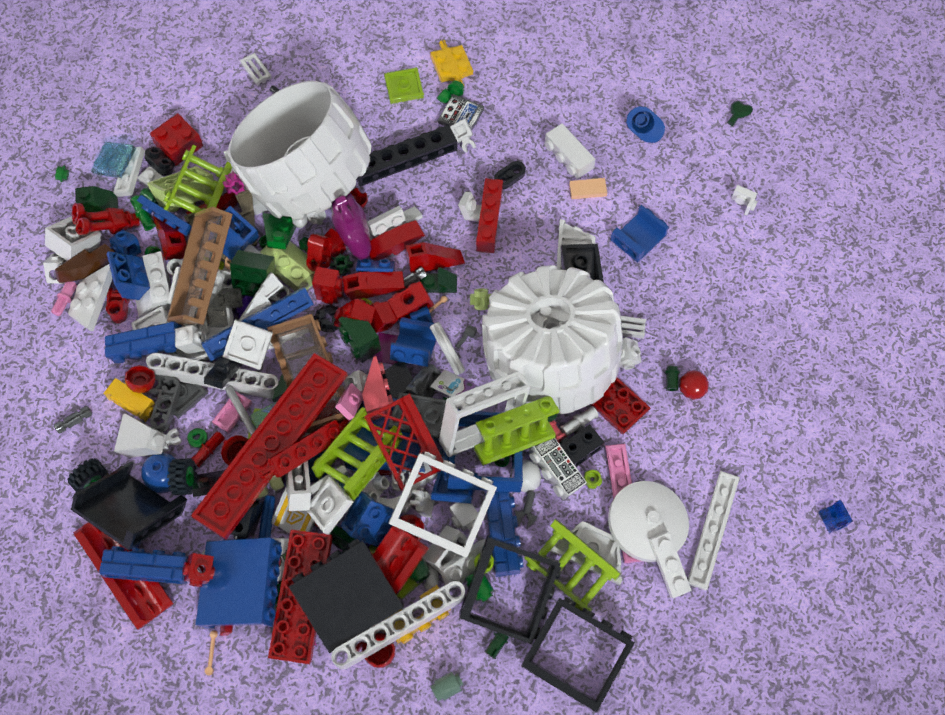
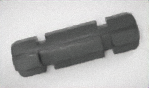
[395,267,427,293]
[54,406,92,434]

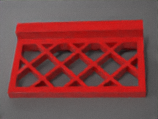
[364,394,444,491]

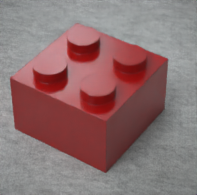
[149,113,203,166]

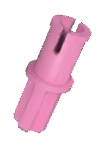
[51,281,78,316]

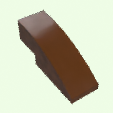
[55,243,115,283]

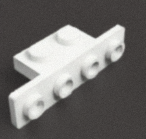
[367,206,423,240]

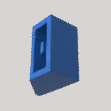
[210,206,259,261]
[107,251,150,300]

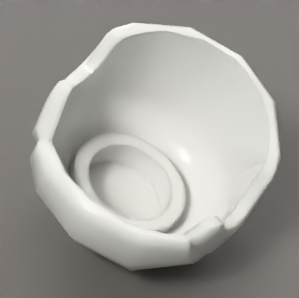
[510,460,541,493]

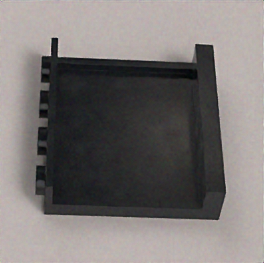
[289,538,404,653]

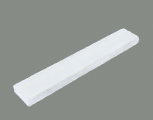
[688,471,740,591]

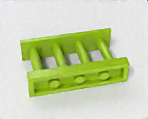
[163,145,232,214]
[474,396,560,466]
[312,407,403,500]
[524,519,622,611]

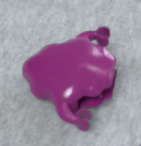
[331,193,371,259]

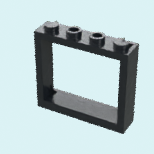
[459,535,562,644]
[521,596,635,713]

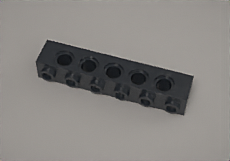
[356,125,457,187]

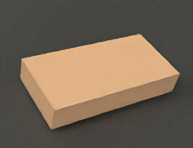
[569,178,607,199]

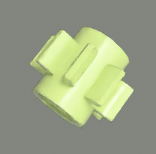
[470,288,491,310]

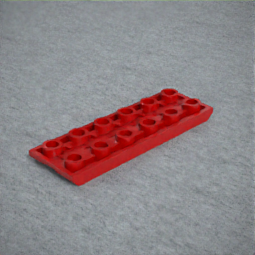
[590,377,651,435]
[73,522,174,630]
[356,526,429,652]
[268,530,332,664]

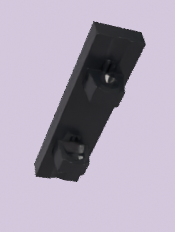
[204,356,242,389]

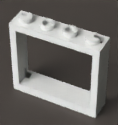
[439,371,530,457]
[388,452,497,558]

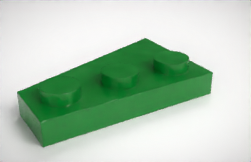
[263,213,296,250]

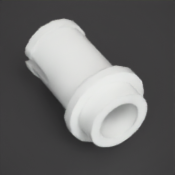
[391,472,407,491]

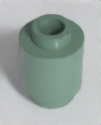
[430,671,464,702]

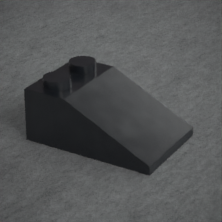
[561,244,604,282]

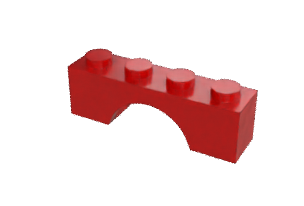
[476,178,503,253]

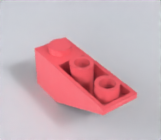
[362,356,393,420]

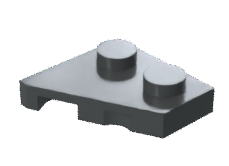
[406,364,441,398]

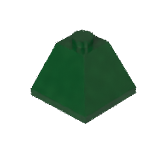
[75,186,118,222]

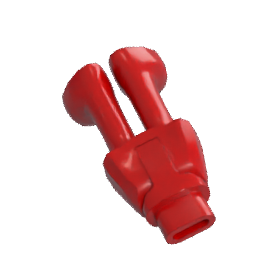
[72,203,140,235]

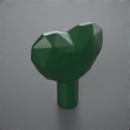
[727,100,753,126]

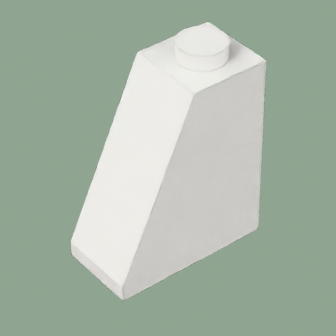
[114,414,166,458]

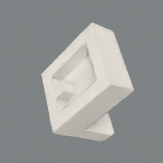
[731,185,758,215]
[458,192,481,221]

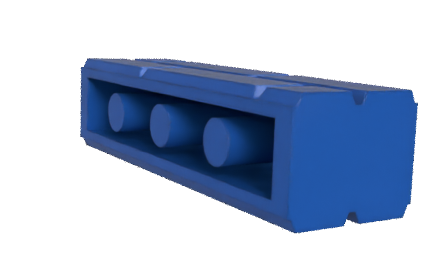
[105,321,182,363]
[485,491,524,577]
[99,546,188,585]

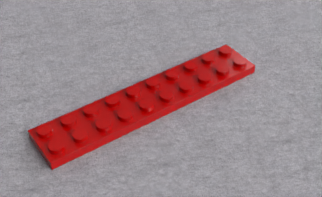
[191,353,348,540]

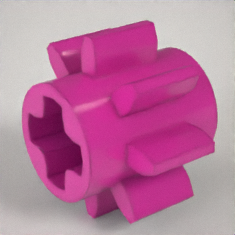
[222,171,245,195]

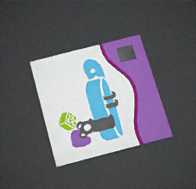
[430,370,476,397]

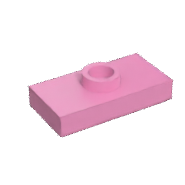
[335,383,363,421]
[212,391,252,434]

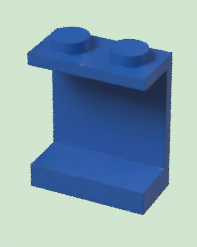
[611,205,669,263]
[390,317,437,367]

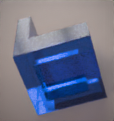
[818,500,853,534]

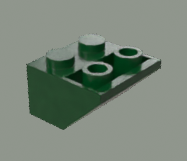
[230,250,275,300]
[338,317,381,363]

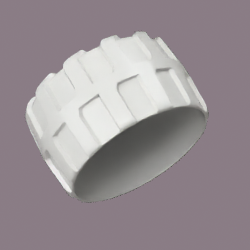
[228,80,371,220]
[482,265,623,414]

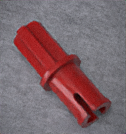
[191,431,225,468]

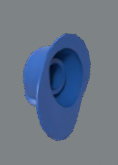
[626,106,665,143]

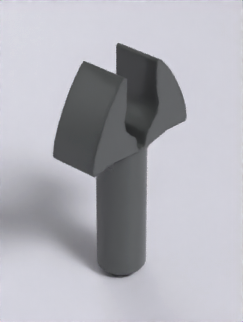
[515,491,537,529]

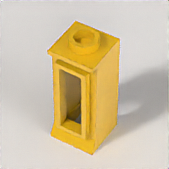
[103,378,155,422]

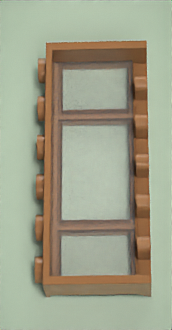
[167,207,233,327]
[267,314,347,433]

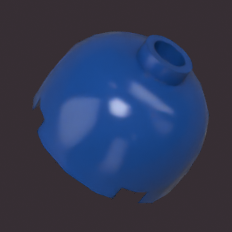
[141,452,176,494]

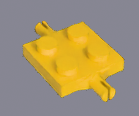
[430,40,473,86]

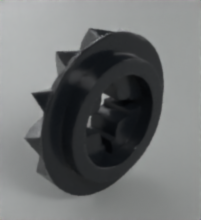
[314,303,339,332]

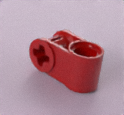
[306,234,333,271]
[106,288,130,324]

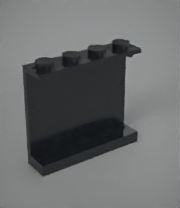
[70,461,187,550]

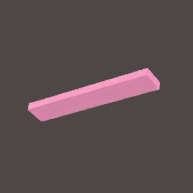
[605,444,642,563]

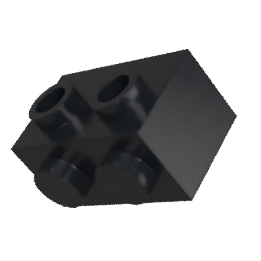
[559,424,605,467]

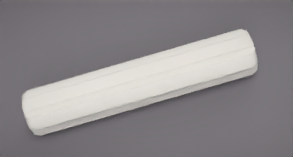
[430,322,465,375]

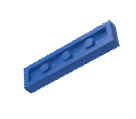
[137,195,192,236]

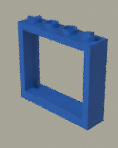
[444,410,523,492]

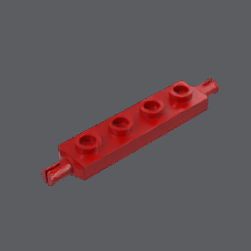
[259,419,350,480]

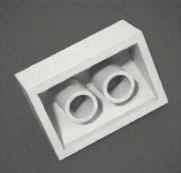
[135,251,171,318]

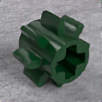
[330,253,354,278]

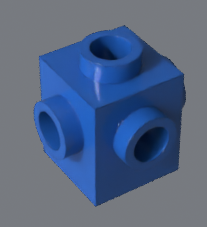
[109,229,142,256]

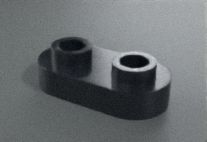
[145,147,174,175]
[494,161,526,189]

